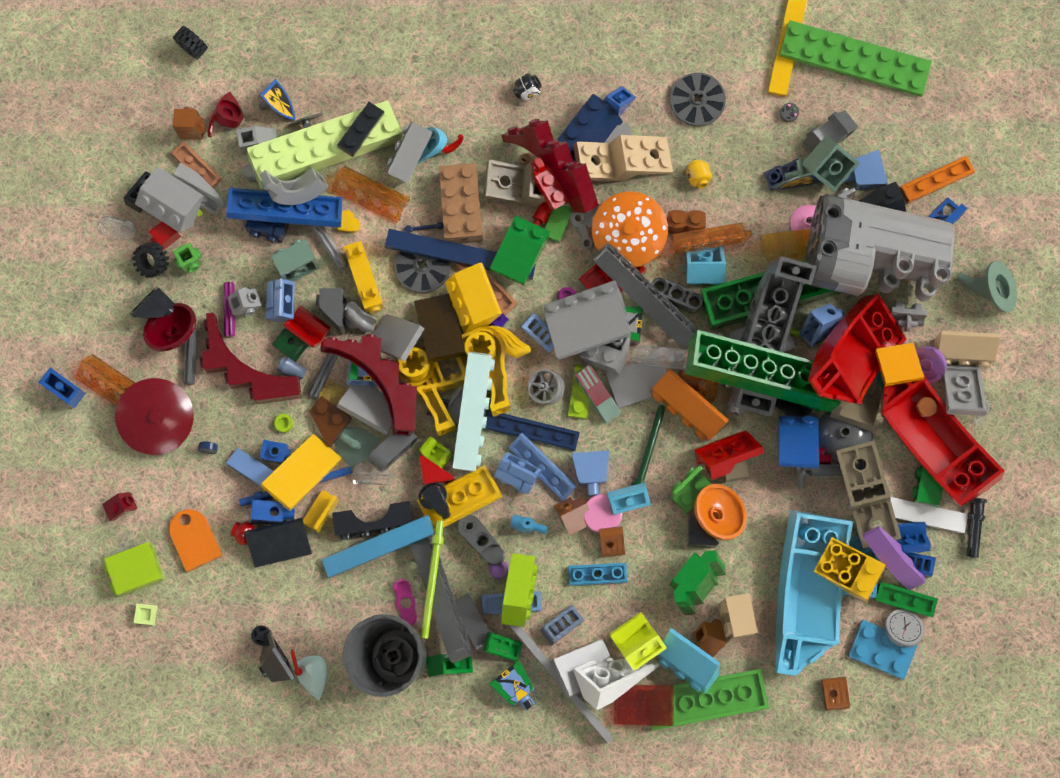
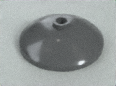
[818,411,873,463]

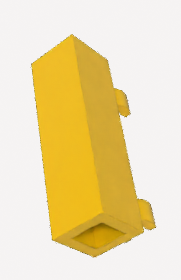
[343,241,384,314]

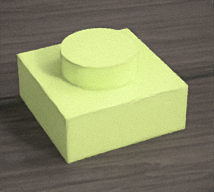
[134,603,158,626]

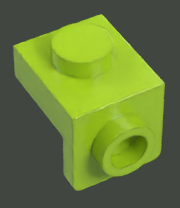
[419,436,454,469]

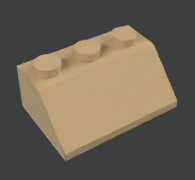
[934,331,1000,367]

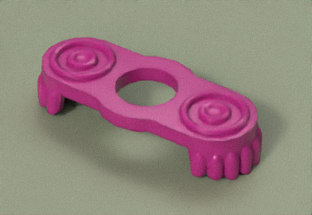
[393,579,417,625]

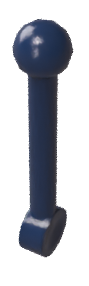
[405,222,444,233]

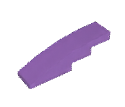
[862,526,926,590]

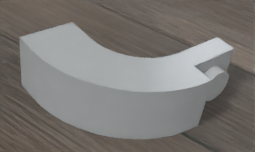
[260,167,328,205]

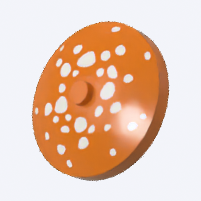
[592,191,668,268]

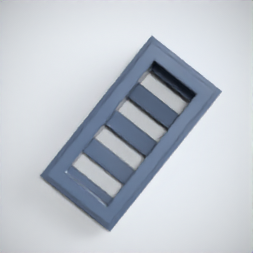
[540,605,584,646]

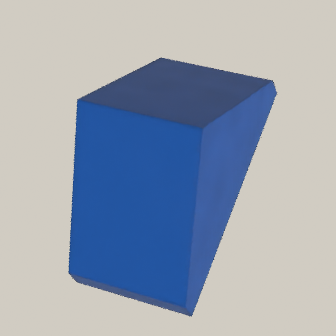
[604,86,636,117]

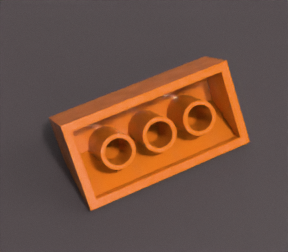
[650,369,729,441]

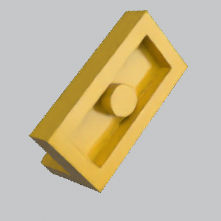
[303,490,339,533]

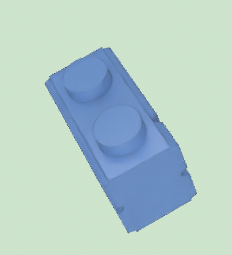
[266,279,295,322]
[494,452,541,494]

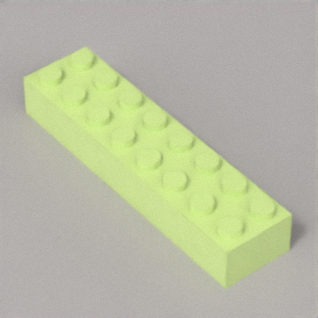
[247,100,402,189]

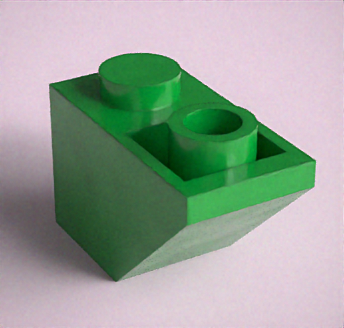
[911,465,943,507]

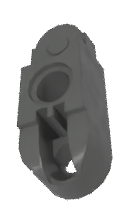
[458,515,505,566]

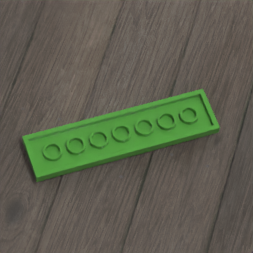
[779,20,932,97]

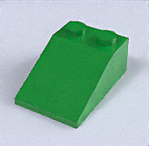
[490,216,550,286]

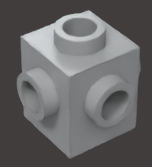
[227,287,261,316]

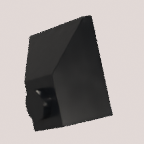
[858,181,906,212]
[129,287,175,317]
[259,632,295,682]

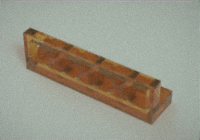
[331,166,410,223]
[671,222,752,254]
[75,354,135,406]

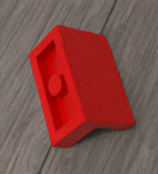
[283,305,331,348]

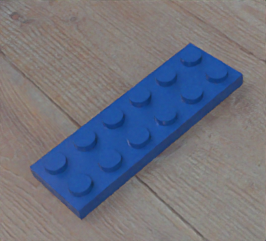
[226,188,342,228]

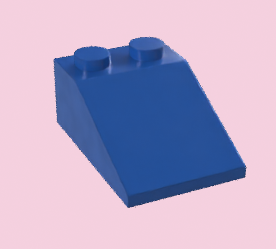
[777,415,819,468]

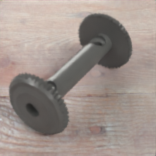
[794,460,866,487]

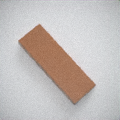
[170,141,222,188]

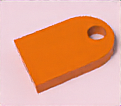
[169,509,223,572]

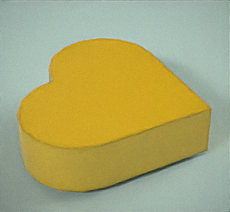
[337,210,361,233]

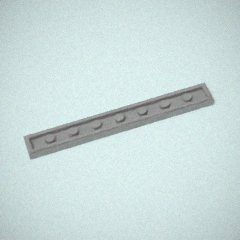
[509,625,613,743]

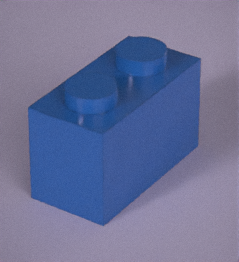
[38,367,86,408]

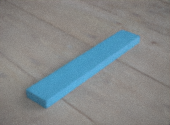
[322,515,435,578]

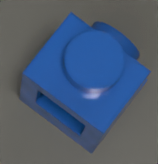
[260,439,291,464]

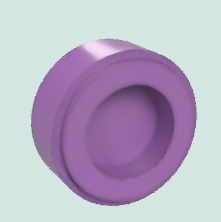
[489,561,509,580]

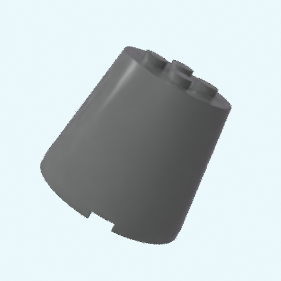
[342,614,427,697]

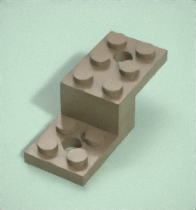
[483,159,571,207]
[836,441,902,549]

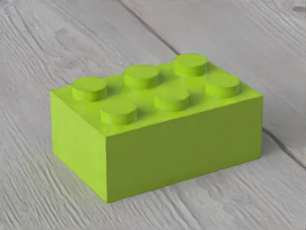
[501,553,538,627]

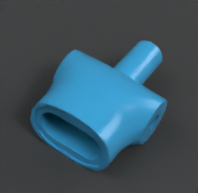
[510,514,548,534]

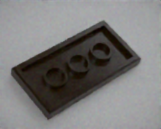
[414,294,466,363]

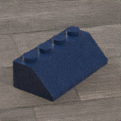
[557,94,623,161]

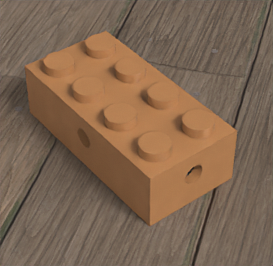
[439,163,483,243]

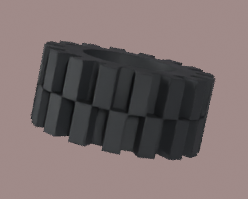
[173,26,208,60]
[132,242,169,278]

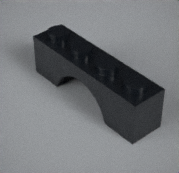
[332,501,413,540]

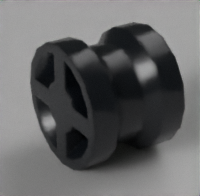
[251,625,273,646]

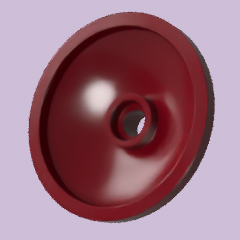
[143,303,197,352]

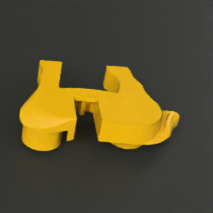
[398,326,531,436]

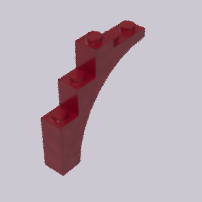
[501,119,599,213]
[200,312,302,404]
[320,334,417,436]

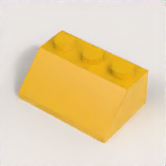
[445,263,502,333]

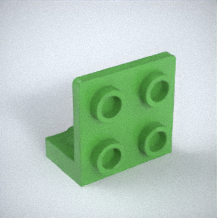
[670,466,711,514]

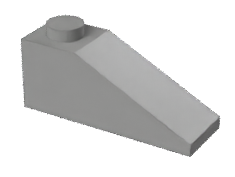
[173,163,225,215]

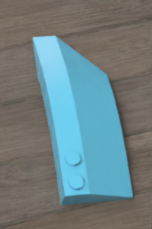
[776,510,853,676]

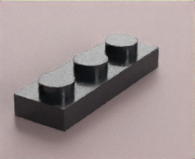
[337,102,385,157]

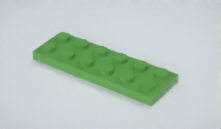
[644,669,769,731]

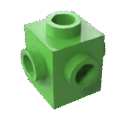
[173,242,203,273]

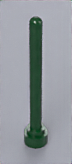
[631,405,665,486]

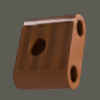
[599,526,625,558]
[821,677,850,711]

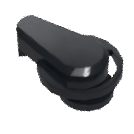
[418,482,451,519]

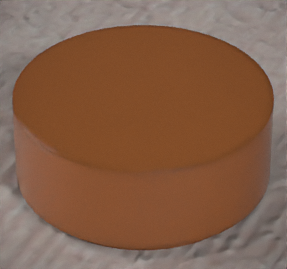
[916,397,937,417]

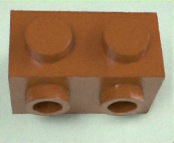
[173,107,206,139]

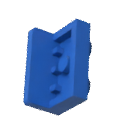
[897,522,931,553]

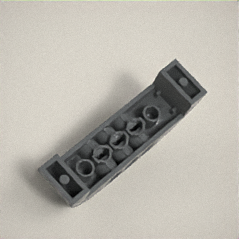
[732,256,817,416]

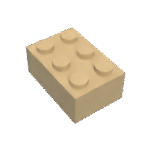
[718,593,758,641]

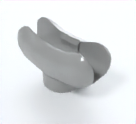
[344,302,376,332]

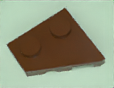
[310,396,352,448]

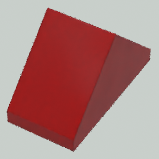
[420,455,454,485]

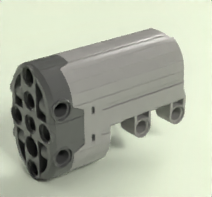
[805,194,955,302]

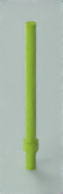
[420,520,444,639]

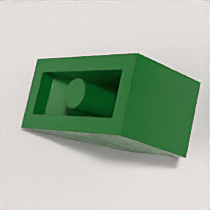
[427,654,473,677]

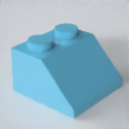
[685,245,726,285]

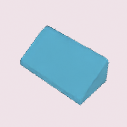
[608,483,651,515]

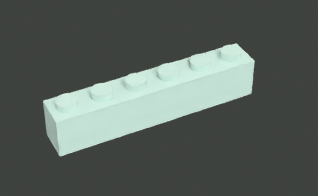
[453,352,495,471]

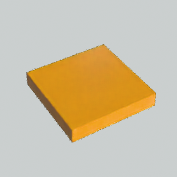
[875,342,924,386]

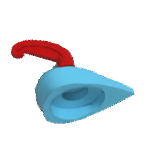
[417,127,464,164]

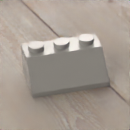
[135,167,204,232]

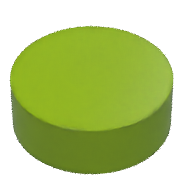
[274,414,294,433]

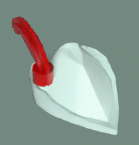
[291,649,327,700]

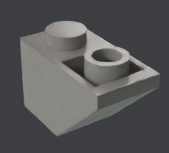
[236,126,278,155]

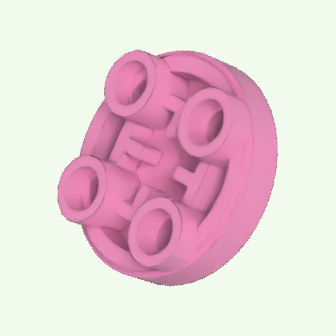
[584,494,622,533]

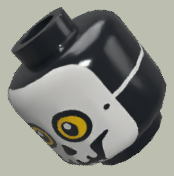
[513,73,542,101]

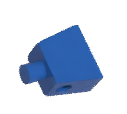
[251,500,295,525]

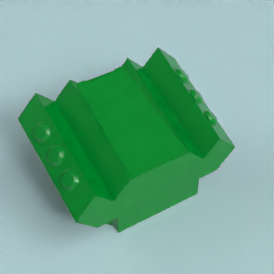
[669,550,726,615]

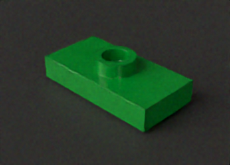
[482,632,523,662]

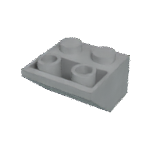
[580,336,631,376]

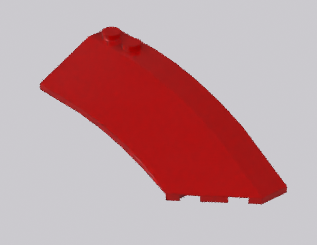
[808,293,907,405]
[882,374,1005,507]

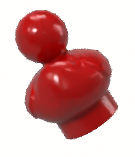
[230,521,255,548]

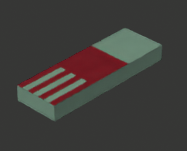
[573,365,621,424]

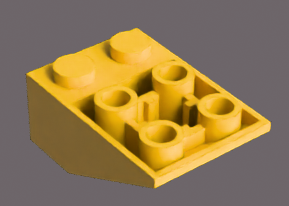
[814,537,886,603]

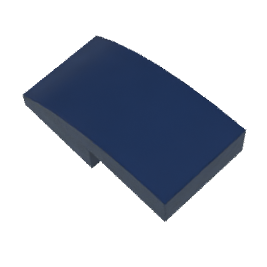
[763,158,799,190]

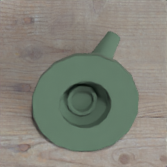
[957,261,1017,313]

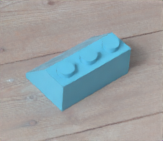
[657,628,720,694]

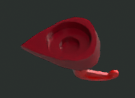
[208,92,244,138]

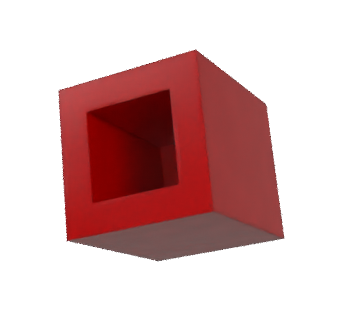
[149,221,181,251]

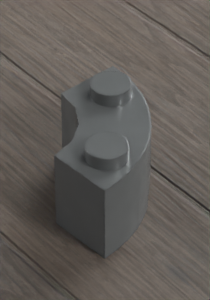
[803,110,859,152]

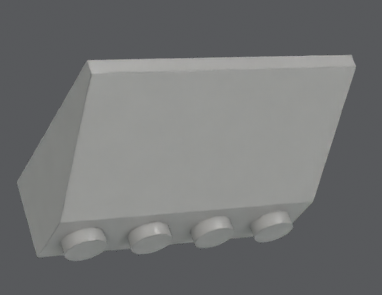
[543,281,631,360]

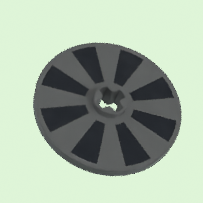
[670,73,726,126]
[394,251,451,293]

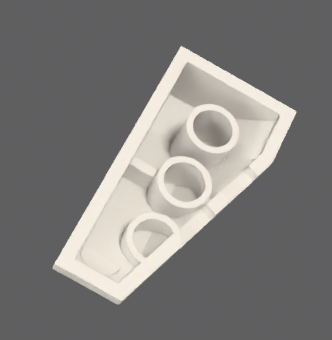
[574,657,659,710]

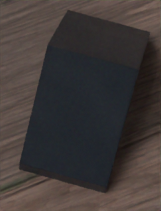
[687,514,719,548]

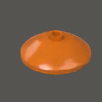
[694,484,747,540]

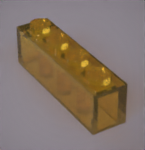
[760,228,810,260]

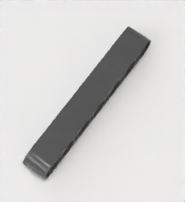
[593,243,698,349]
[410,536,472,663]

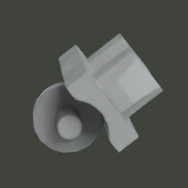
[891,301,927,332]

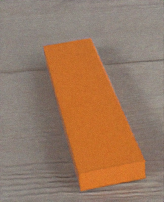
[899,156,975,204]

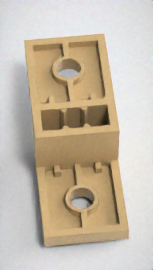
[573,135,673,181]

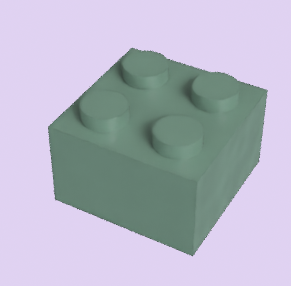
[802,135,860,192]
[271,239,320,282]

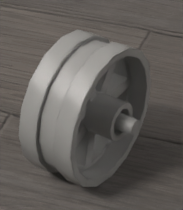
[527,369,565,405]

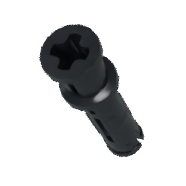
[966,498,987,558]

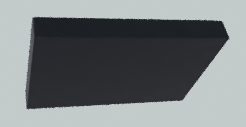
[245,518,312,568]

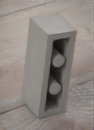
[385,121,433,183]

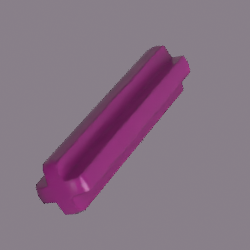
[223,282,235,337]

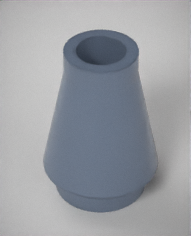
[277,357,307,379]

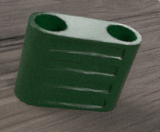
[272,328,309,362]

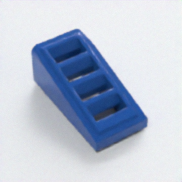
[905,553,936,578]

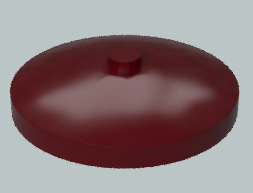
[115,378,194,455]

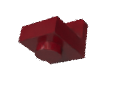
[102,492,137,521]

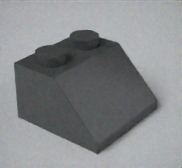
[316,288,347,334]

